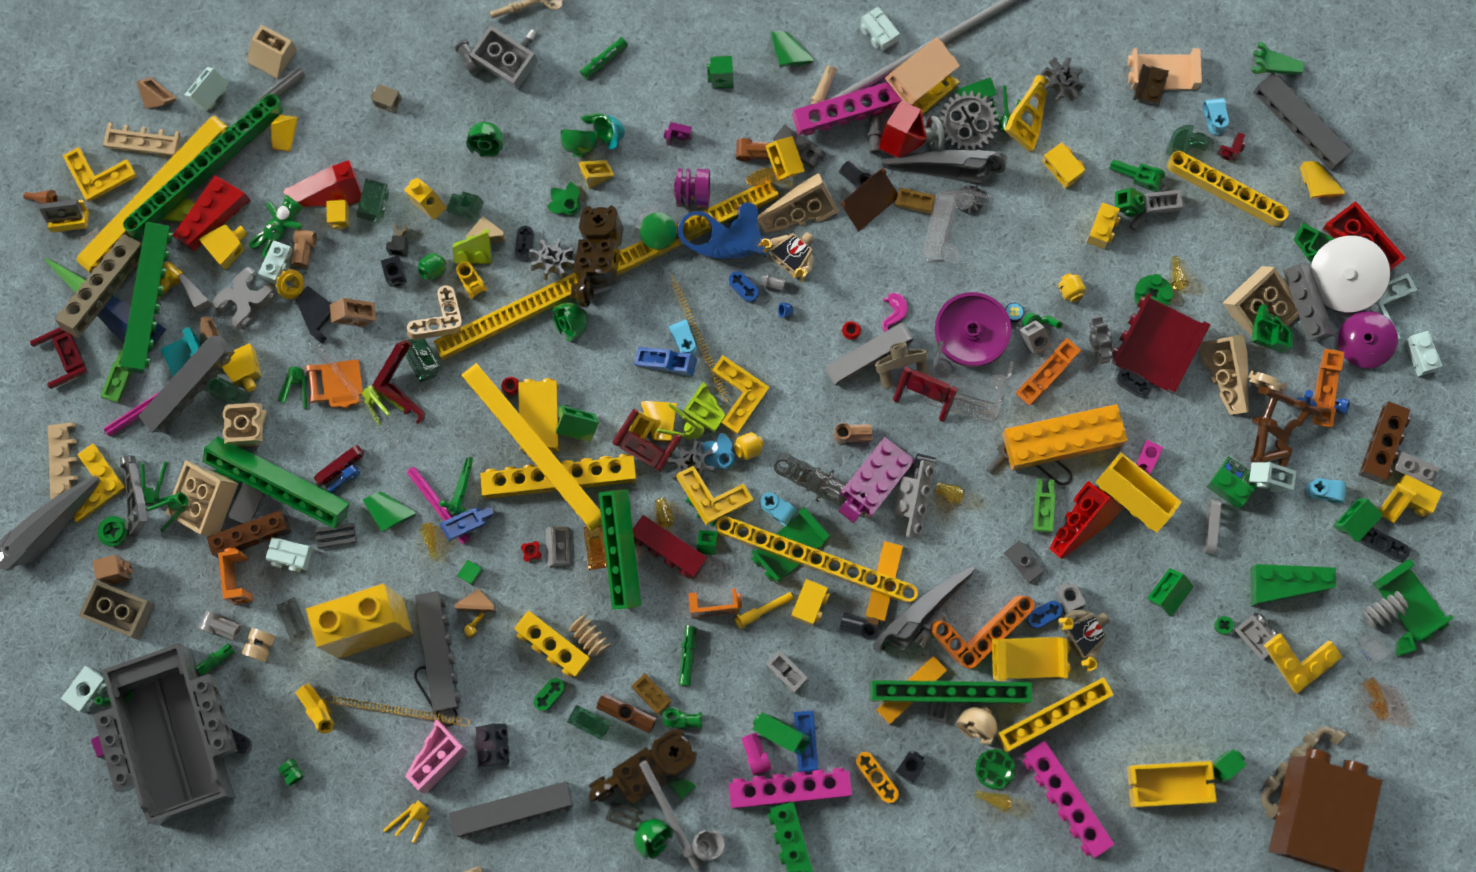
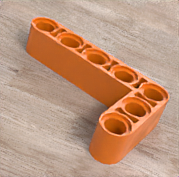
[930,595,1034,669]

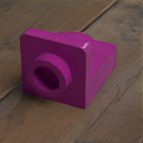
[664,122,693,145]

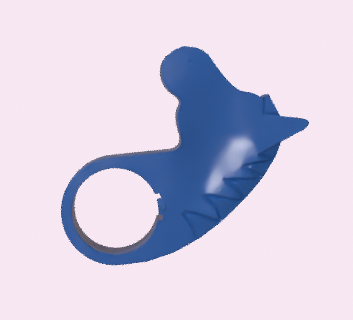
[677,203,768,259]

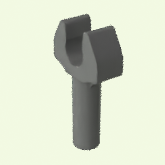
[986,443,1009,474]

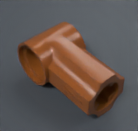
[736,138,772,161]

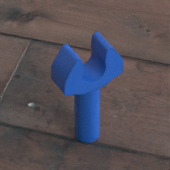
[1297,390,1317,410]
[327,465,360,493]

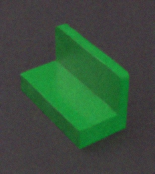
[555,405,599,442]
[1333,498,1383,542]
[1147,568,1193,617]

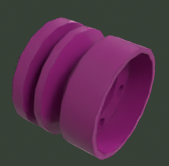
[674,168,710,208]

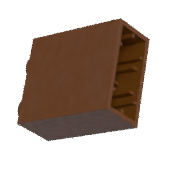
[1268,748,1382,872]

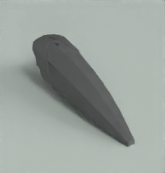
[882,150,1007,184]
[0,476,101,571]
[872,566,975,653]

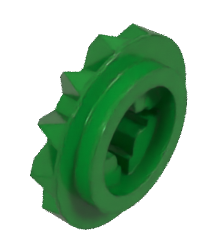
[97,516,129,547]

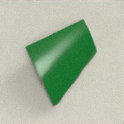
[771,31,813,68]
[1293,223,1335,264]
[1251,304,1293,353]
[363,492,416,533]

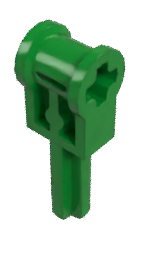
[1109,159,1166,192]

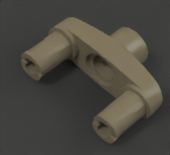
[875,342,930,389]

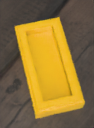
[1378,483,1416,524]

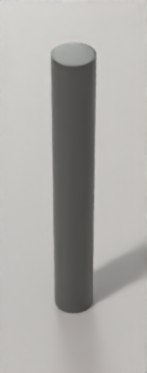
[1129,185,1169,231]

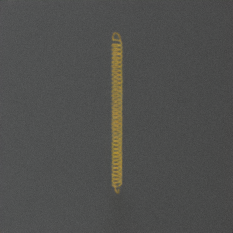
[671,275,728,401]
[324,696,469,726]

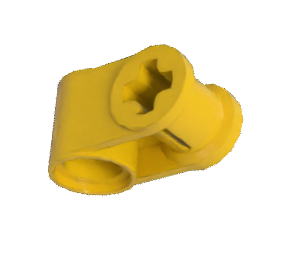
[456,262,488,300]

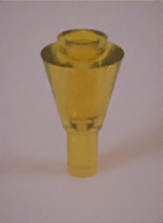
[1170,255,1190,290]
[418,522,438,559]
[974,790,1013,813]

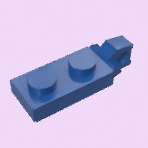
[440,507,494,542]

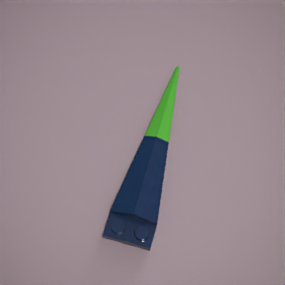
[44,258,167,352]

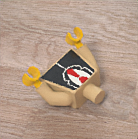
[758,232,814,282]

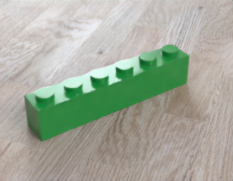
[599,489,642,610]

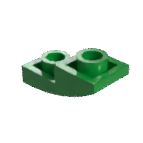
[954,77,998,108]

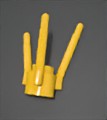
[383,801,430,843]

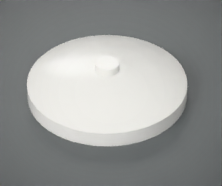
[1311,236,1390,312]

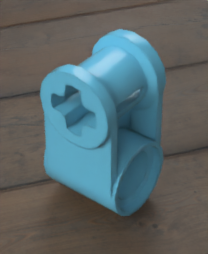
[1203,98,1229,136]
[669,319,697,356]
[1305,478,1346,503]
[761,492,798,526]

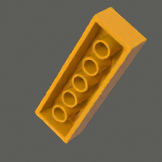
[1002,404,1128,471]

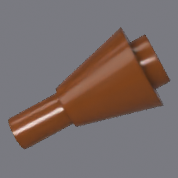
[23,190,58,204]

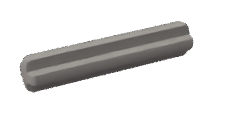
[258,67,306,102]

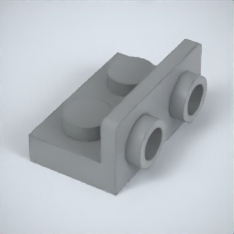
[1395,450,1440,485]
[1235,612,1279,660]

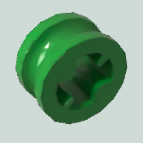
[1214,616,1234,635]

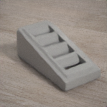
[1143,190,1184,213]
[179,274,212,312]

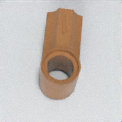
[291,230,317,268]
[833,423,872,444]

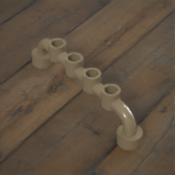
[1261,726,1346,820]

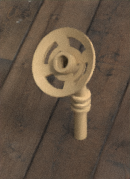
[490,0,563,19]

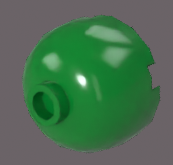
[466,122,504,157]
[560,130,597,157]
[553,302,588,341]
[634,818,674,860]

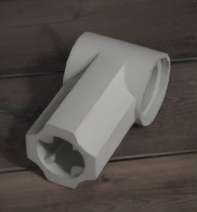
[198,610,241,641]

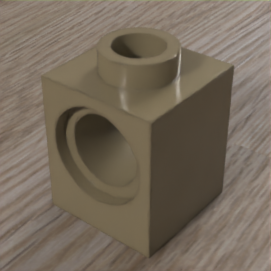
[371,84,402,114]

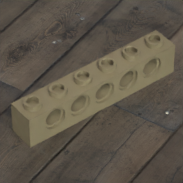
[55,234,142,338]

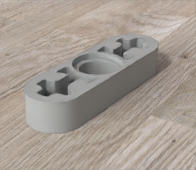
[1203,498,1221,555]

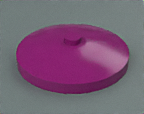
[934,292,1011,367]

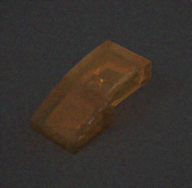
[1361,677,1389,721]

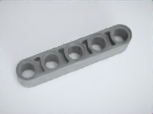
[825,323,914,386]

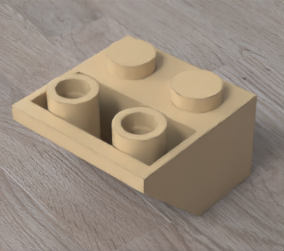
[247,25,297,79]

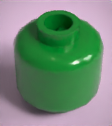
[417,253,446,281]

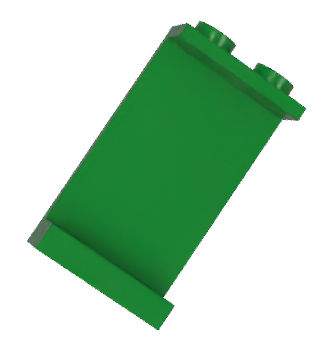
[751,507,830,584]
[1373,559,1454,642]

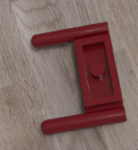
[30,327,88,389]
[893,367,958,422]
[612,409,682,472]

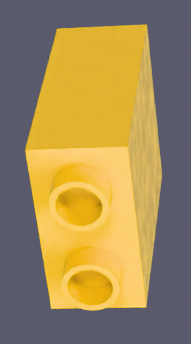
[306,583,414,659]

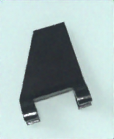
[295,286,332,344]

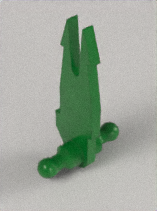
[439,456,473,515]

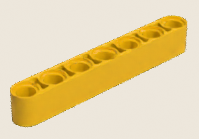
[1167,151,1289,227]

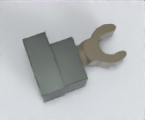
[386,223,409,256]

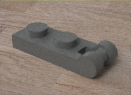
[773,124,825,169]

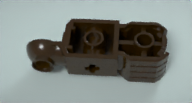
[571,205,624,308]
[589,729,697,805]

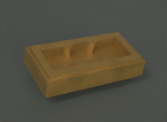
[895,187,936,215]
[631,673,672,715]

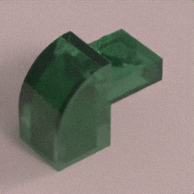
[1165,125,1211,155]
[445,191,484,221]
[567,705,611,740]

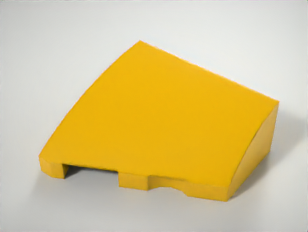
[1300,161,1345,199]
[641,401,677,443]

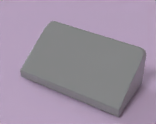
[228,483,264,524]
[546,526,570,567]

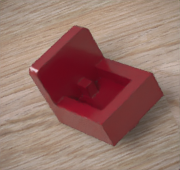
[1217,132,1246,161]

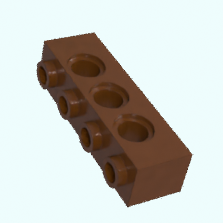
[1358,401,1411,484]
[207,511,291,559]

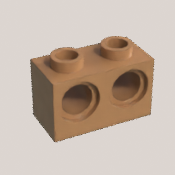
[330,298,376,327]
[92,555,133,585]

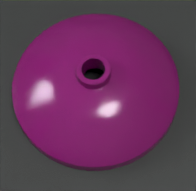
[1338,311,1398,369]

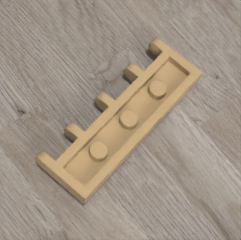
[103,123,181,157]
[48,422,78,500]

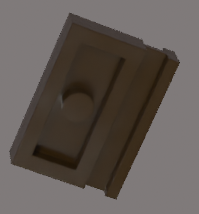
[1133,64,1169,107]

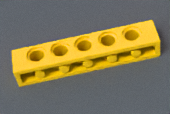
[996,677,1114,752]

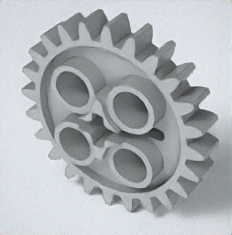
[939,91,999,151]

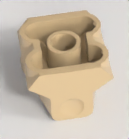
[223,403,267,448]

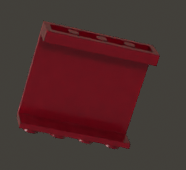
[1111,293,1211,394]

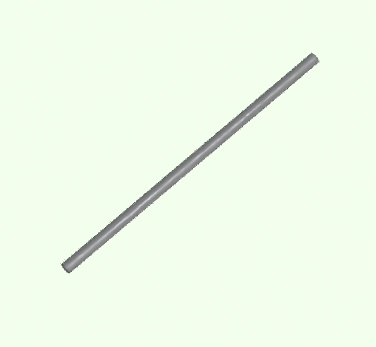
[830,0,1019,99]

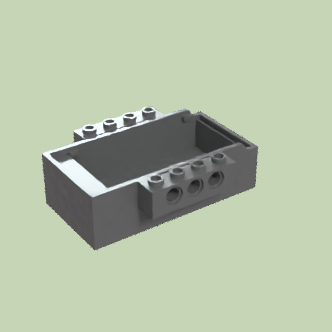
[93,643,237,825]

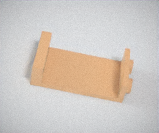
[885,37,960,105]
[1128,48,1202,90]

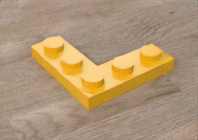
[62,147,137,203]
[711,355,770,434]
[73,443,126,523]
[676,466,754,525]
[1263,634,1343,694]

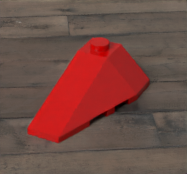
[283,160,364,207]
[1049,481,1123,559]

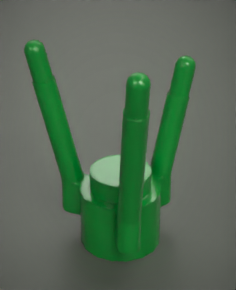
[990,85,1021,132]
[277,366,307,409]
[140,461,167,504]
[146,492,188,532]

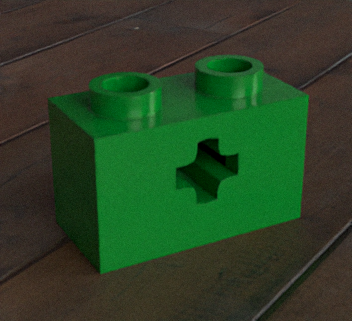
[707,56,734,89]
[1212,749,1247,782]

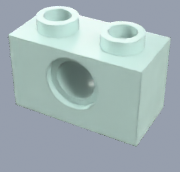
[258,240,294,285]
[61,666,107,713]

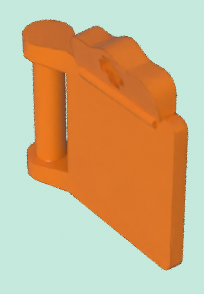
[306,359,363,409]

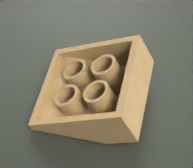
[1223,266,1299,348]
[165,460,238,536]

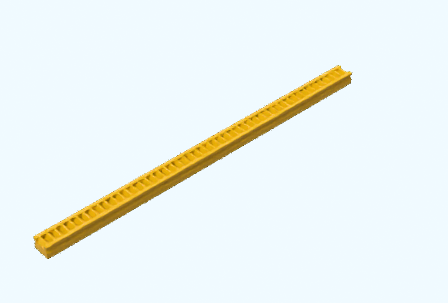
[433,179,779,360]

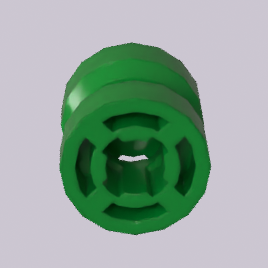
[277,758,305,786]

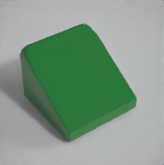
[697,530,719,555]
[457,560,484,586]

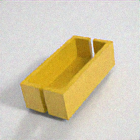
[1095,452,1182,533]
[1127,761,1216,808]

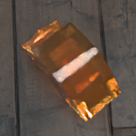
[584,524,607,571]

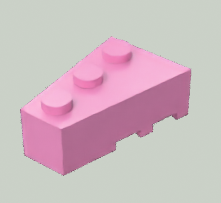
[405,720,469,794]

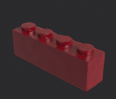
[633,515,708,579]

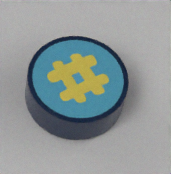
[1005,303,1024,323]

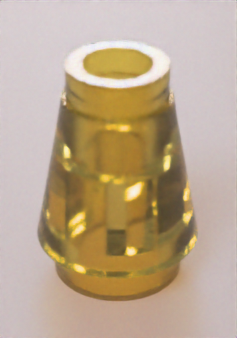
[935,482,965,504]
[655,498,675,528]

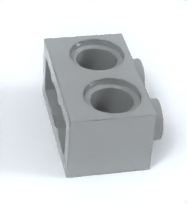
[766,650,808,694]

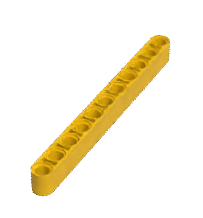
[76,116,230,274]
[461,363,602,531]
[716,516,918,604]

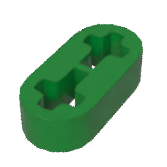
[533,678,565,711]

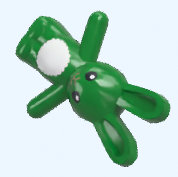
[249,195,304,258]

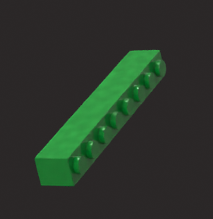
[120,222,173,374]
[202,436,350,529]
[869,680,1032,704]

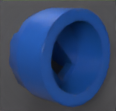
[778,303,794,318]
[1334,398,1350,415]

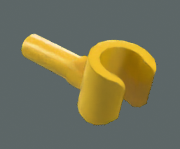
[464,612,485,638]

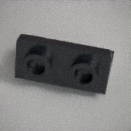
[476,723,510,767]

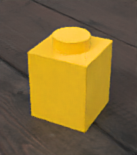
[327,200,349,230]

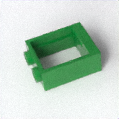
[752,712,811,755]

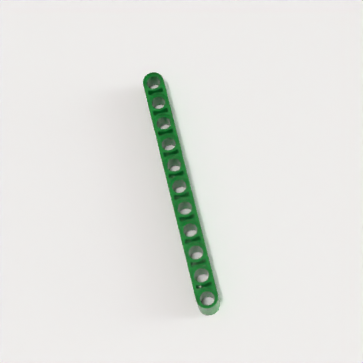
[123,94,283,239]

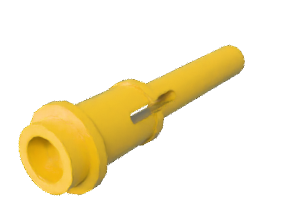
[734,592,794,629]

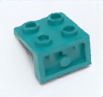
[161,327,201,377]

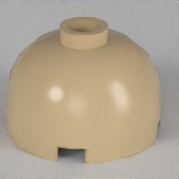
[956,707,997,745]

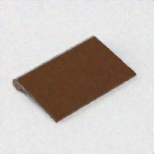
[840,168,898,232]

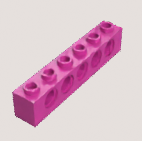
[792,82,902,136]
[1022,741,1114,858]
[729,768,852,809]

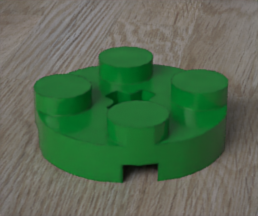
[1134,274,1173,306]

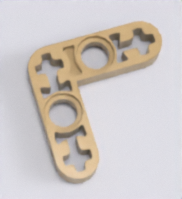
[407,286,462,340]

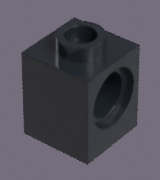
[380,255,407,287]
[895,751,926,784]

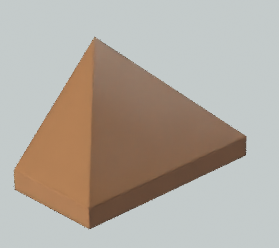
[137,77,177,109]
[200,317,220,345]
[455,589,497,612]

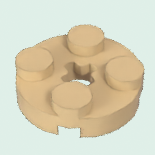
[1248,371,1288,393]

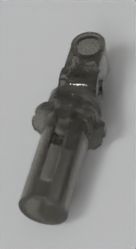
[774,453,867,519]

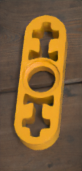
[856,752,898,803]

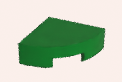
[1396,632,1418,656]
[669,779,696,799]

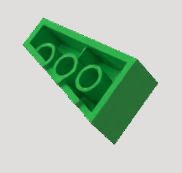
[1250,564,1336,606]

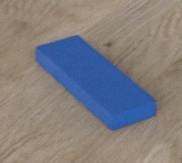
[794,710,818,772]

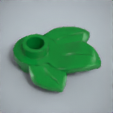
[547,182,580,215]

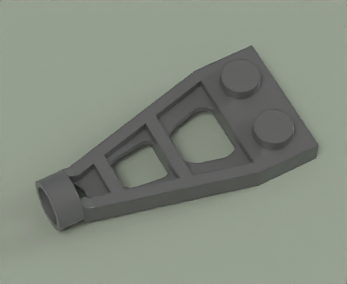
[120,455,147,536]

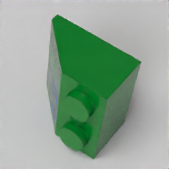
[1206,456,1257,509]

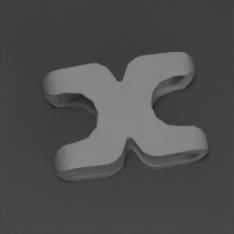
[212,267,276,329]

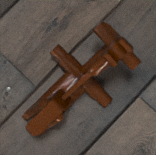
[1250,386,1331,467]

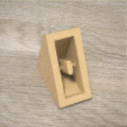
[466,217,506,243]

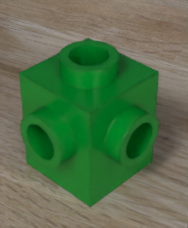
[1115,188,1145,217]

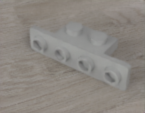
[895,460,935,539]

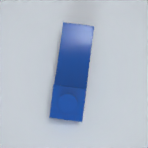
[634,347,697,377]

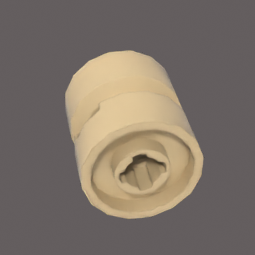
[241,628,276,662]

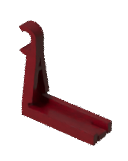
[372,340,425,424]

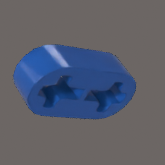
[729,271,758,303]
[1027,601,1062,629]

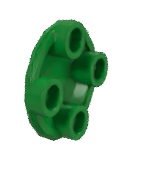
[639,212,677,250]
[975,749,1015,789]

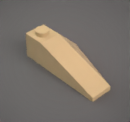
[1199,334,1249,415]

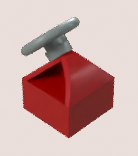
[879,100,945,158]

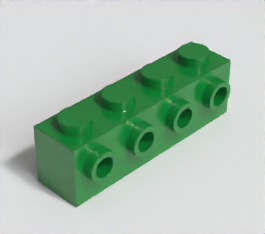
[768,802,813,872]

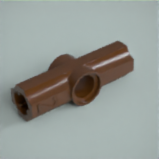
[596,693,657,734]

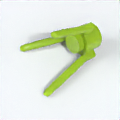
[362,385,405,425]
[656,403,704,440]

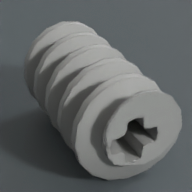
[1362,591,1409,631]

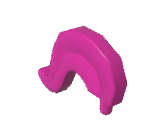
[882,293,908,332]

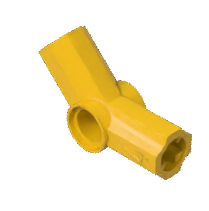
[295,683,335,734]

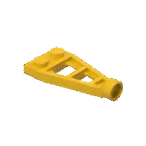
[1004,75,1049,151]

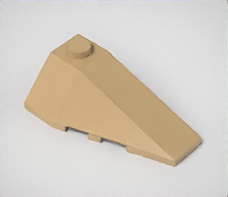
[757,173,839,233]

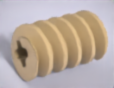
[569,614,611,657]

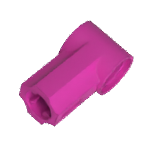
[741,732,772,776]

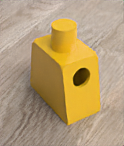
[404,178,447,220]
[199,225,248,270]
[222,343,261,392]

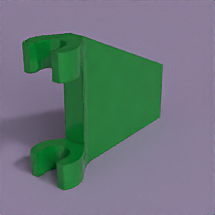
[1252,42,1304,75]

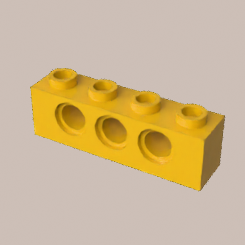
[514,610,591,678]

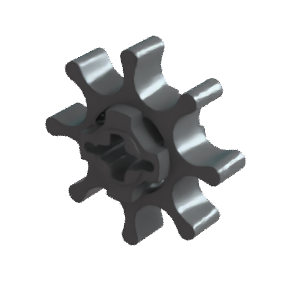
[1041,57,1086,101]
[529,239,575,280]
[1089,315,1113,364]
[668,441,716,485]

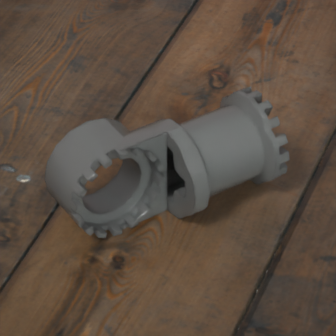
[454,39,481,77]

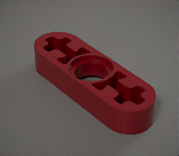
[314,445,365,487]

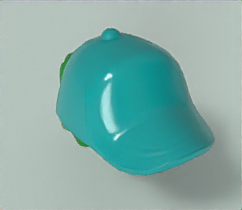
[581,113,625,149]

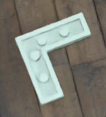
[1362,273,1417,340]

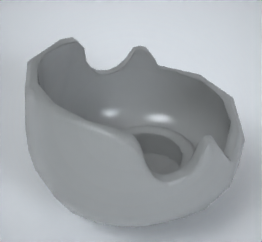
[692,830,726,861]

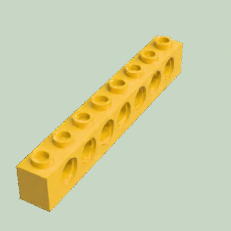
[480,454,637,499]

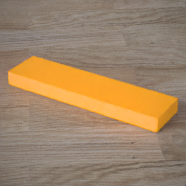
[865,541,903,622]
[876,656,947,725]

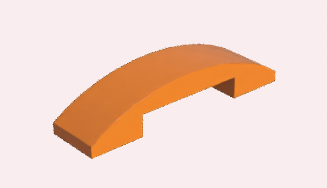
[1015,338,1081,406]
[1313,349,1344,428]

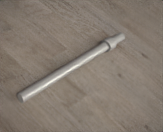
[639,761,701,870]

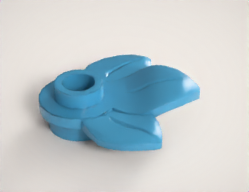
[702,433,736,469]

